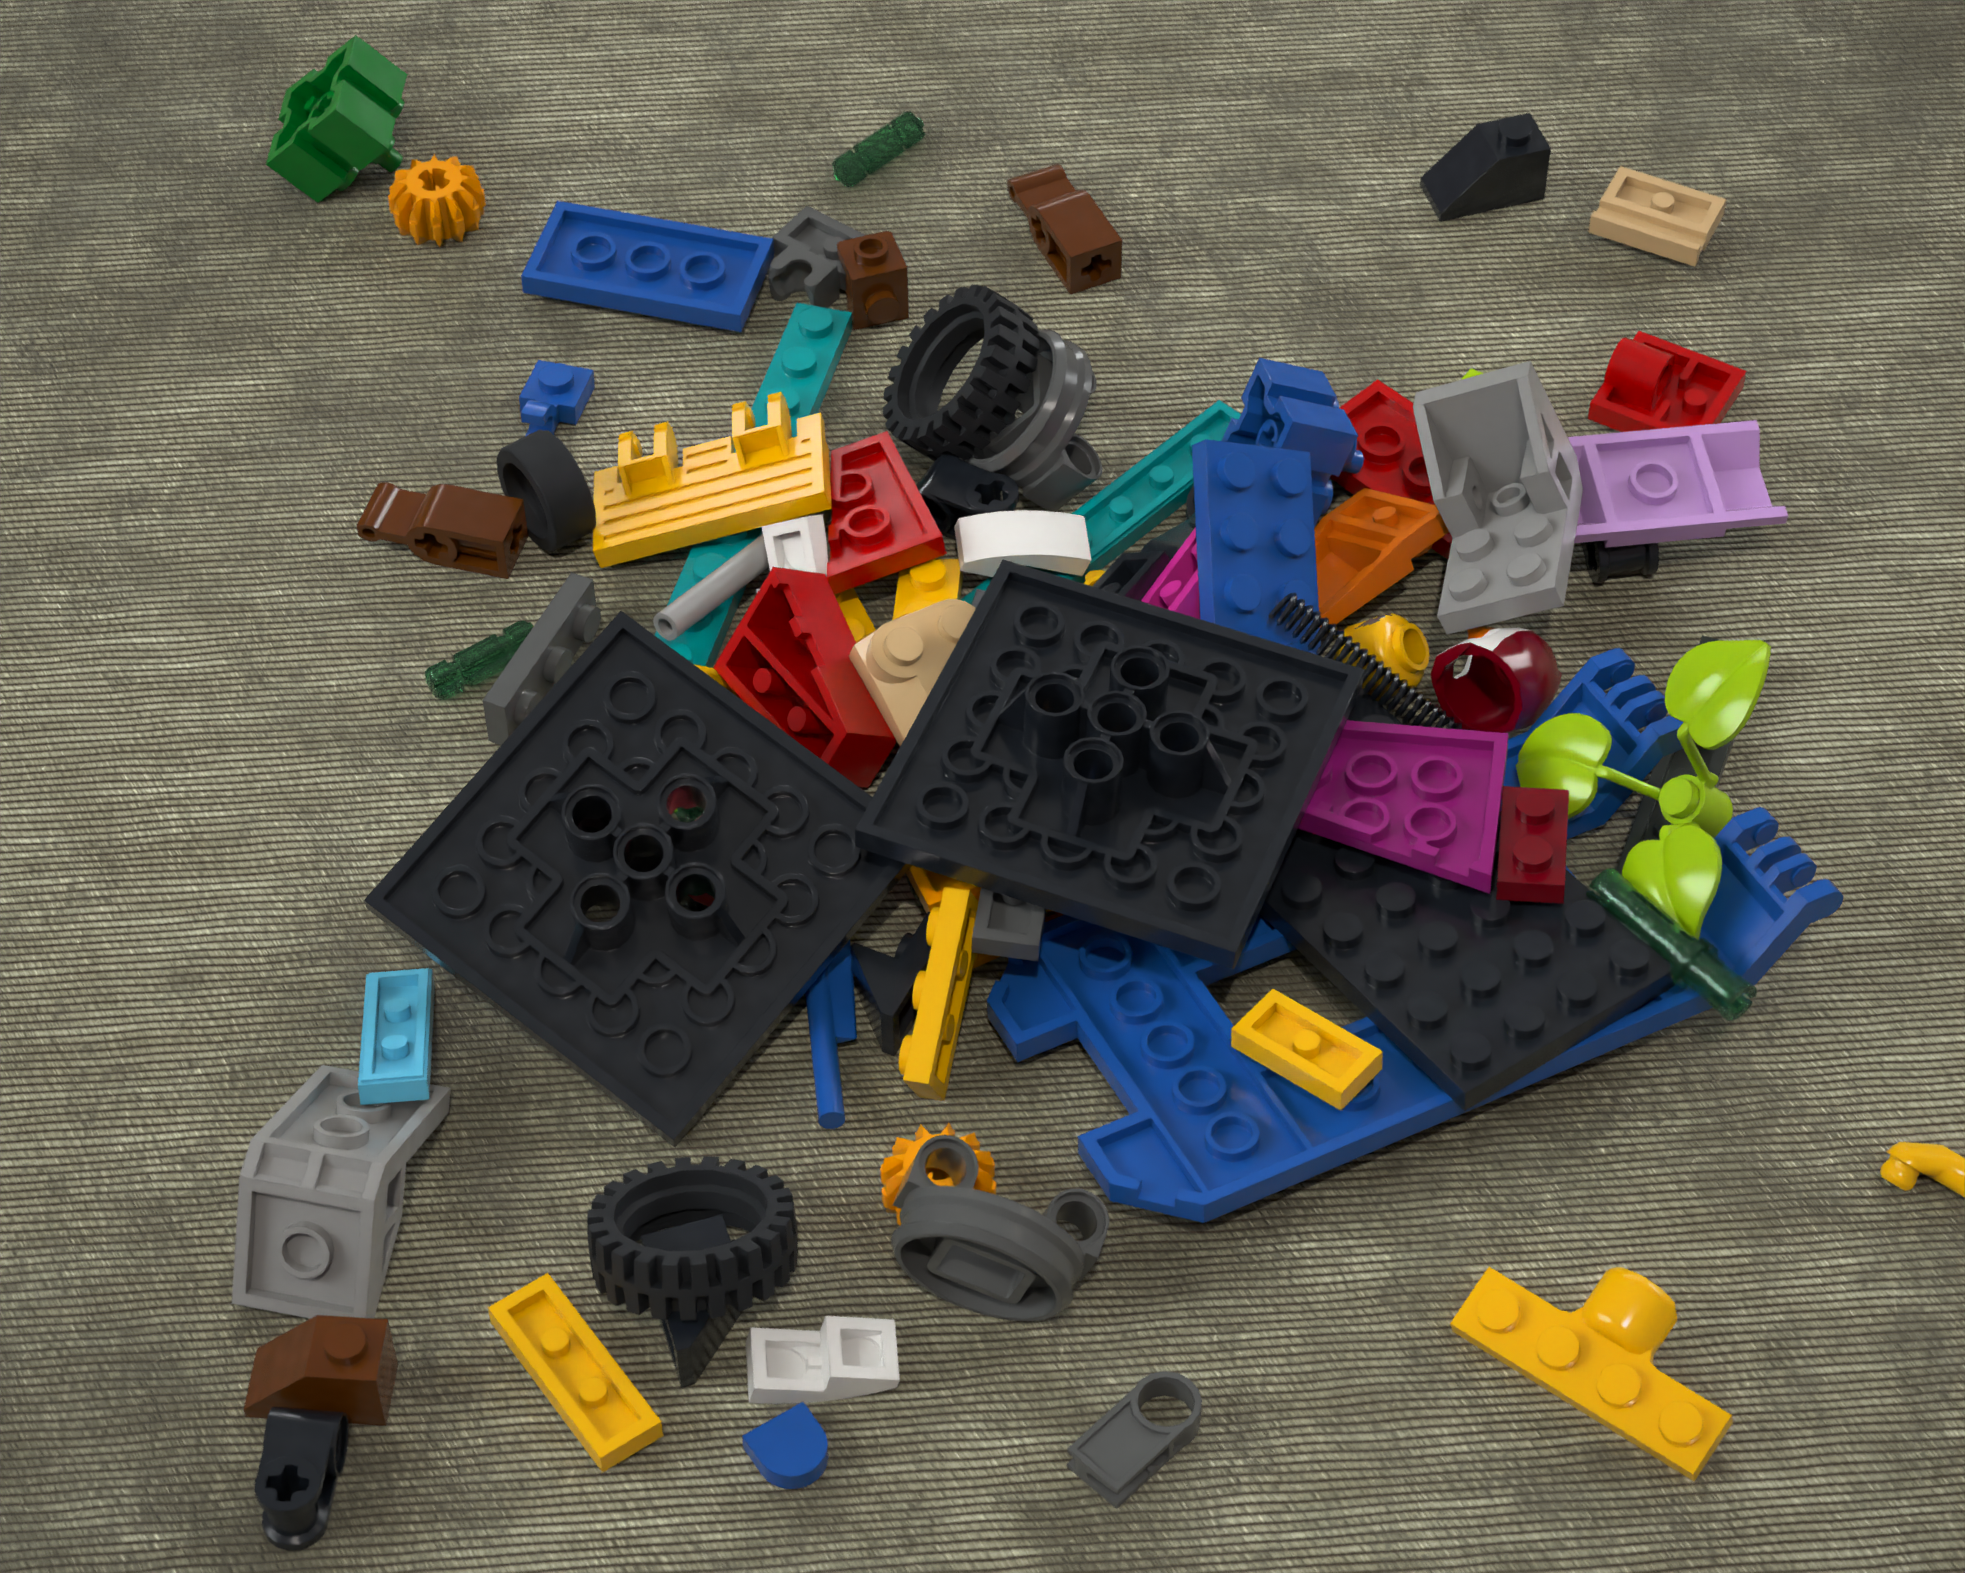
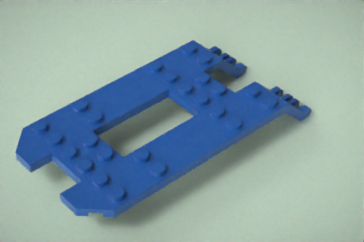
[987,648,1843,1223]

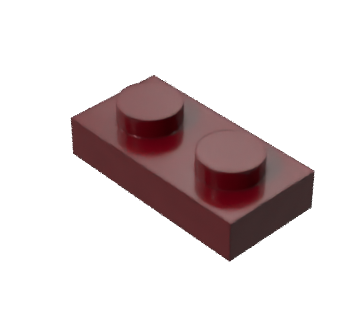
[1496,786,1569,904]

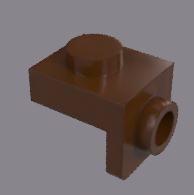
[837,231,909,330]

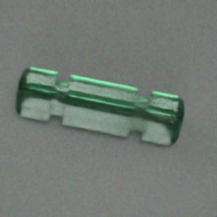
[832,111,925,187]
[424,620,534,700]

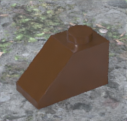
[244,1315,398,1426]

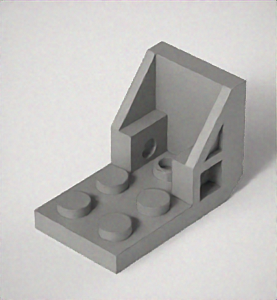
[1413,361,1583,635]
[232,1065,451,1319]

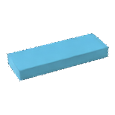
[358,968,435,1105]

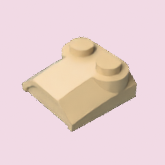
[849,599,976,746]

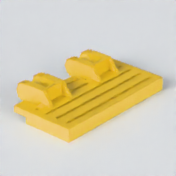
[593,392,832,568]

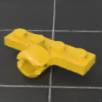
[1450,1267,1733,1482]

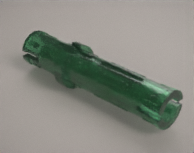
[1586,868,1757,1021]

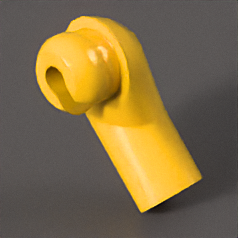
[1880,1141,1965,1198]

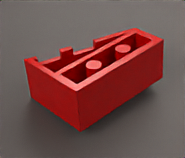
[713,567,897,788]

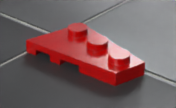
[827,431,947,595]

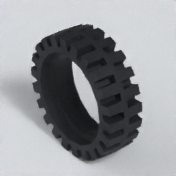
[883,284,1040,461]
[587,1156,798,1321]

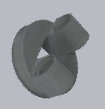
[963,329,1102,511]
[891,1135,1109,1321]

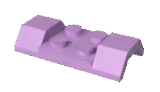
[1568,420,1788,548]

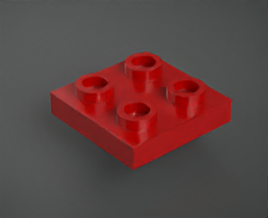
[1588,331,1747,432]

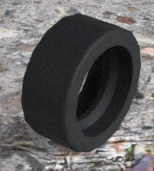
[496,430,596,551]

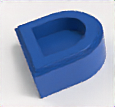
[742,1402,828,1489]

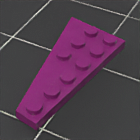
[1298,720,1509,894]

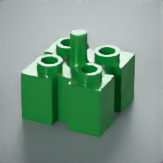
[266,35,407,203]

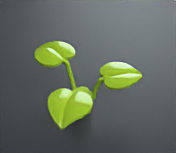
[1516,640,1771,946]

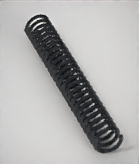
[1269,592,1470,730]

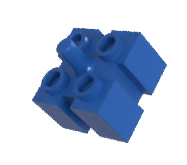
[1221,358,1364,528]

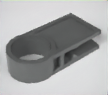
[1067,1371,1202,1509]

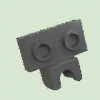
[769,206,865,308]

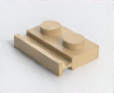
[1588,166,1726,267]

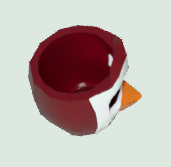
[1430,625,1562,734]

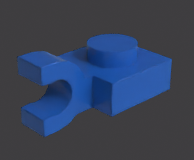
[519,360,595,436]

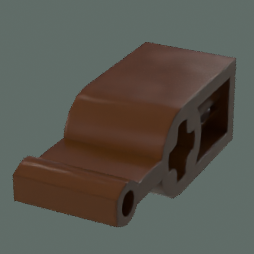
[1007,164,1122,295]
[357,482,528,579]

